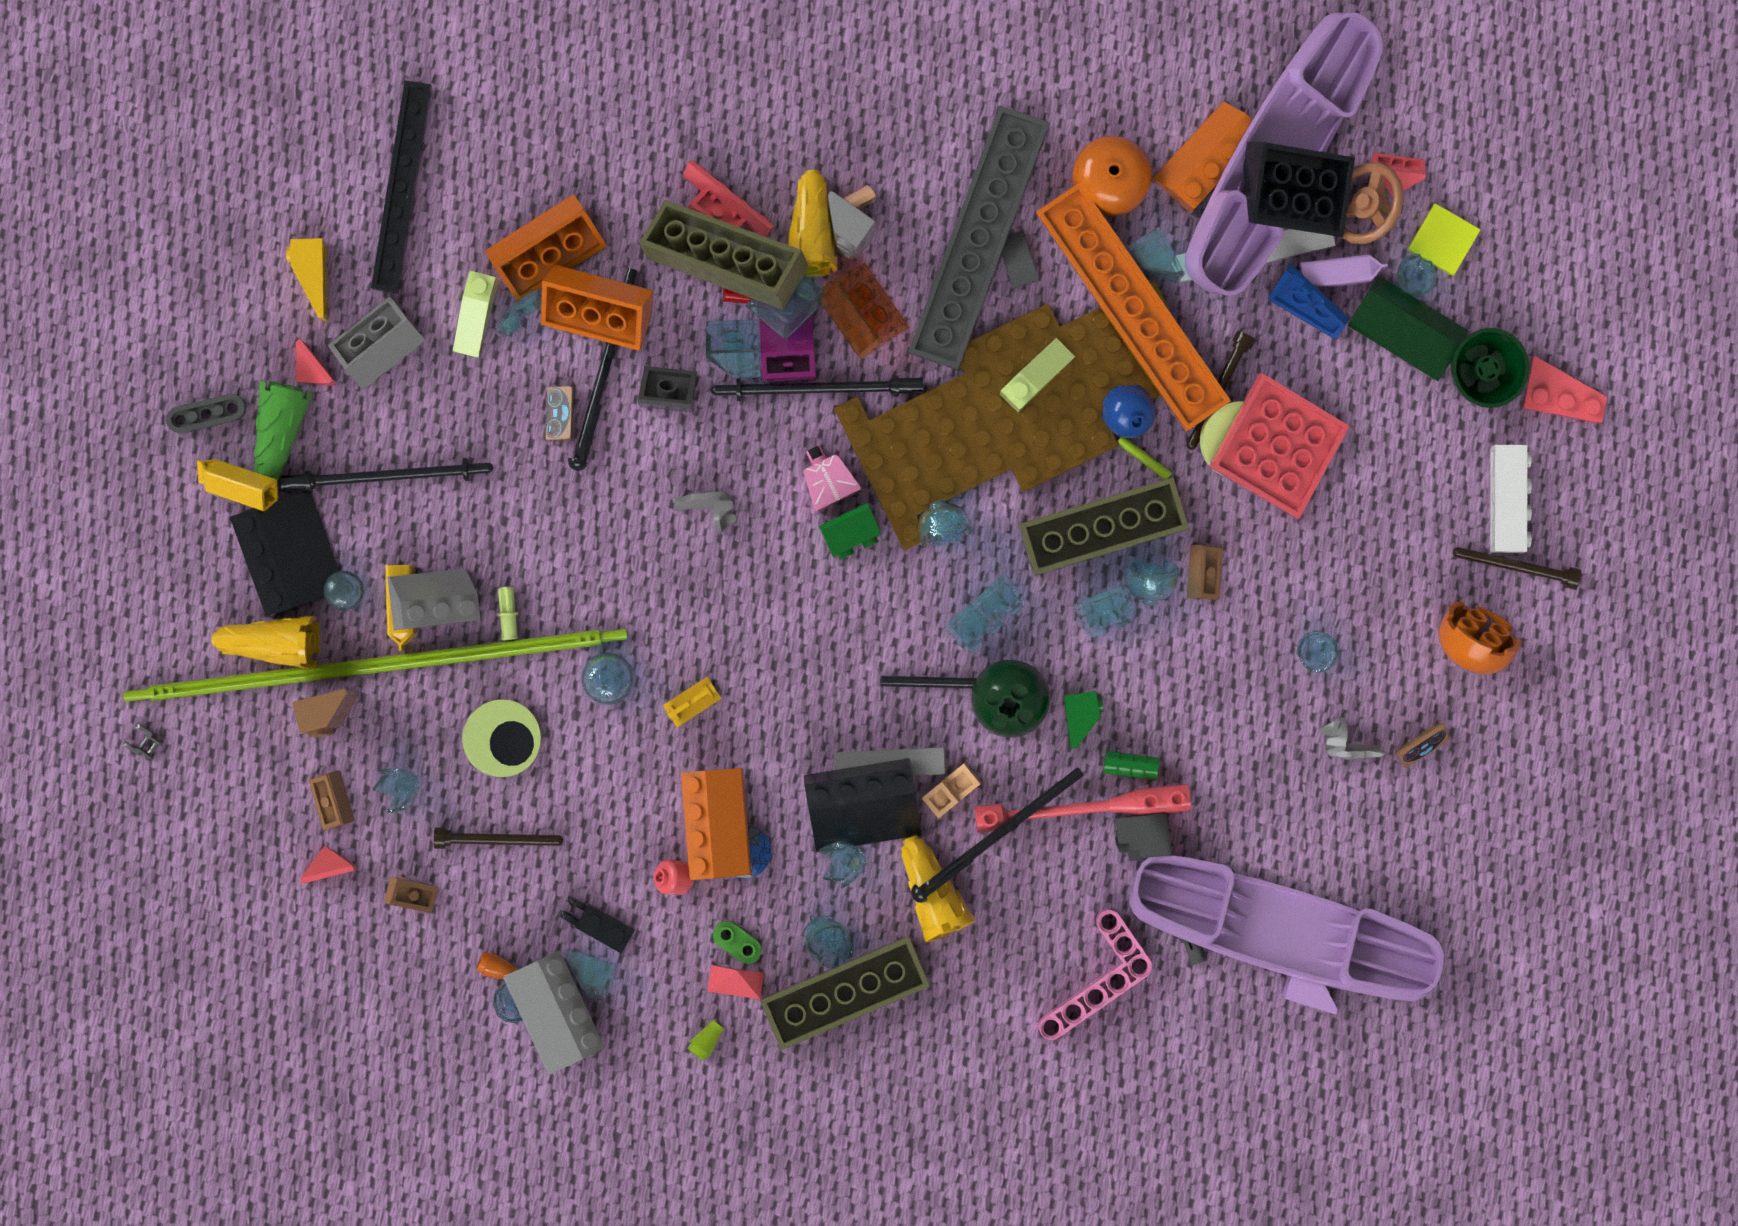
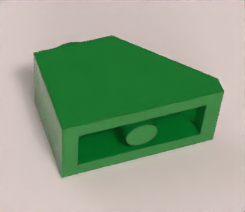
[1063,691,1104,749]

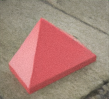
[1372,153,1426,196]
[296,339,337,386]
[300,846,358,884]
[708,965,764,999]

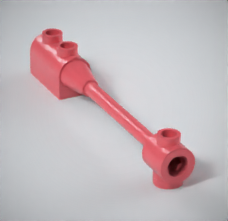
[974,784,1191,833]

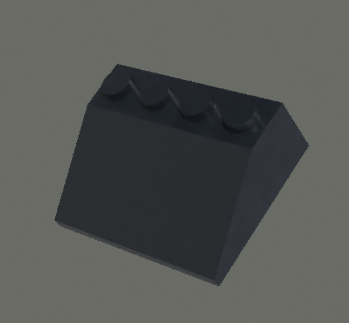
[1243,142,1355,237]
[230,492,347,618]
[804,758,922,852]

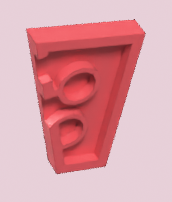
[1522,356,1607,424]

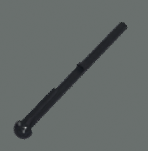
[568,268,638,471]
[911,767,1084,903]

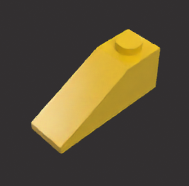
[286,238,328,321]

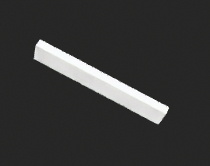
[1174,229,1336,283]

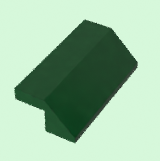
[1347,275,1468,381]

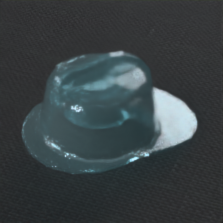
[804,915,854,968]

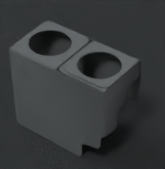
[1114,813,1172,861]

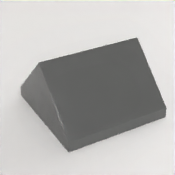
[638,366,697,413]

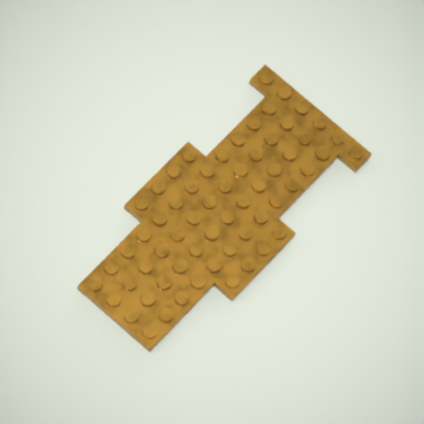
[834,280,1171,551]

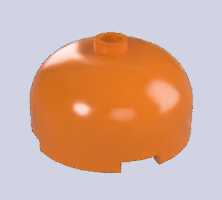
[1071,136,1152,218]
[1438,602,1521,675]

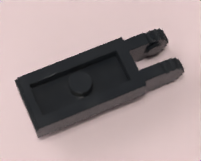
[558,896,635,954]

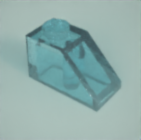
[565,948,619,1000]

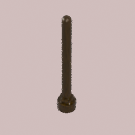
[1187,331,1256,450]
[1452,547,1581,590]
[434,827,563,849]

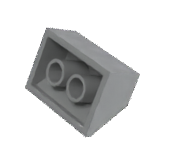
[828,191,875,260]
[328,296,425,390]
[387,569,481,630]

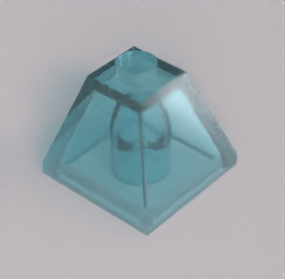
[1128,226,1185,284]
[706,319,761,379]

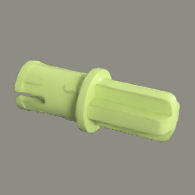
[497,587,519,640]

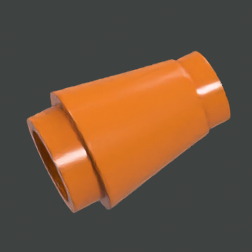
[476,951,518,980]

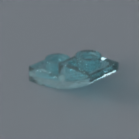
[495,290,541,336]

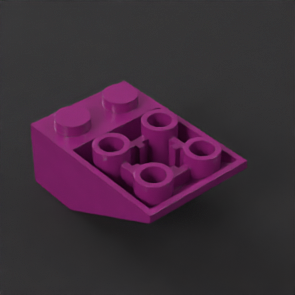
[759,300,816,383]

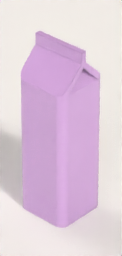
[1298,254,1388,289]

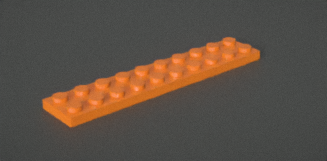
[1036,182,1231,432]

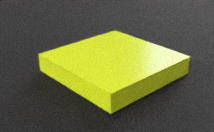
[1407,203,1480,276]

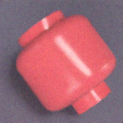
[654,860,694,895]

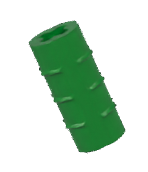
[1103,751,1159,781]

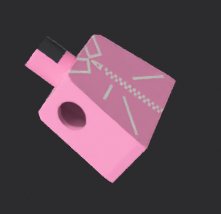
[803,445,861,513]

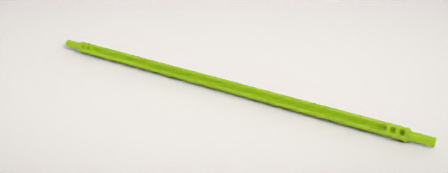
[123,629,628,702]

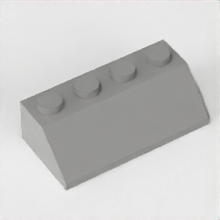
[503,950,605,1075]

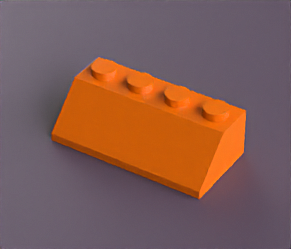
[1152,101,1253,214]
[484,194,607,303]
[540,264,654,351]
[681,768,752,880]

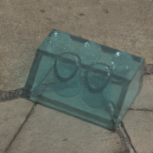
[944,573,1025,653]

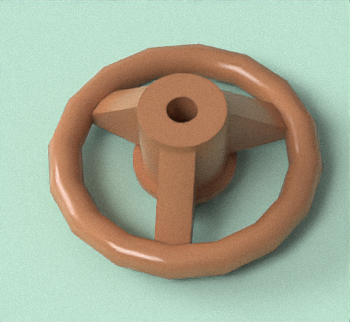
[1341,162,1404,244]

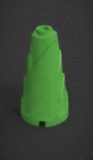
[254,380,313,483]

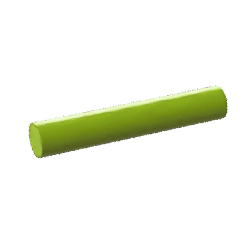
[1117,437,1172,480]

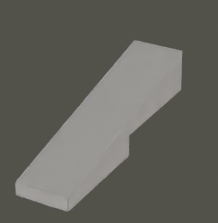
[834,747,946,776]

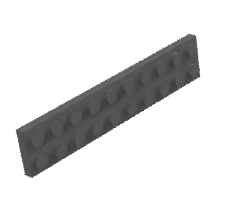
[908,106,1050,371]

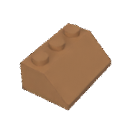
[292,688,359,738]

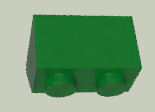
[819,503,881,560]

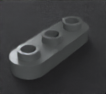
[166,394,246,434]

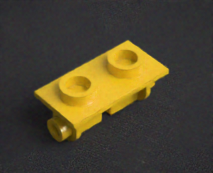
[663,676,722,728]

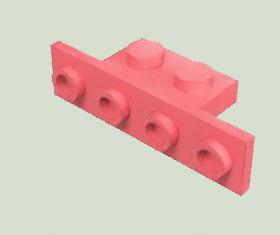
[682,159,773,238]

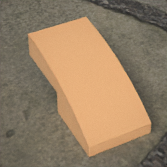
[843,185,876,210]
[922,762,982,819]

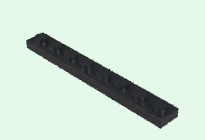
[371,80,432,294]

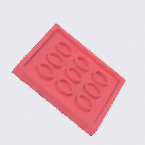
[1208,373,1350,519]

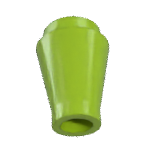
[687,1020,724,1061]

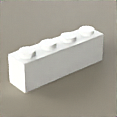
[1490,445,1532,553]

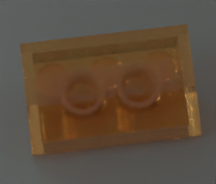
[815,263,910,360]

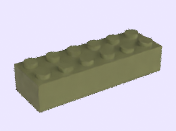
[639,200,809,310]
[1018,477,1189,577]
[760,935,930,1050]

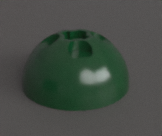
[1451,328,1530,408]
[971,660,1050,738]

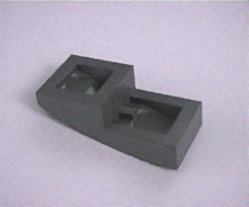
[1002,232,1038,289]

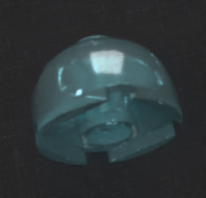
[917,500,973,547]
[1125,560,1179,605]
[581,652,635,705]

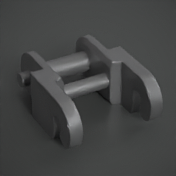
[123,722,164,760]

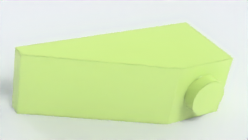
[453,271,499,358]
[1000,338,1075,413]

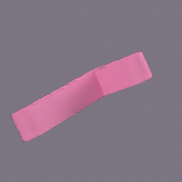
[1038,909,1152,1040]

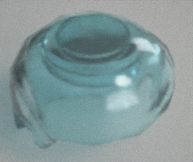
[1396,254,1437,297]
[324,570,365,611]
[1297,631,1339,673]
[492,983,523,1024]

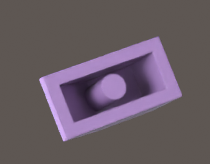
[1281,975,1338,1014]

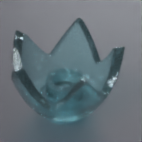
[373,768,419,814]
[819,841,865,889]

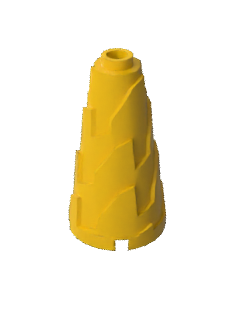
[787,170,837,277]
[212,616,320,670]
[900,835,975,943]

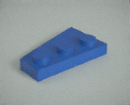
[1268,263,1349,340]

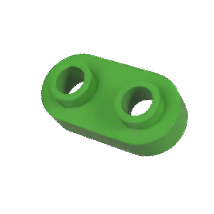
[713,921,762,964]

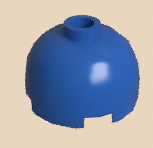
[1101,384,1156,438]

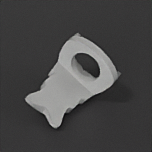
[672,491,737,533]
[1321,717,1385,760]

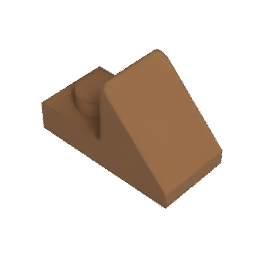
[384,876,439,913]

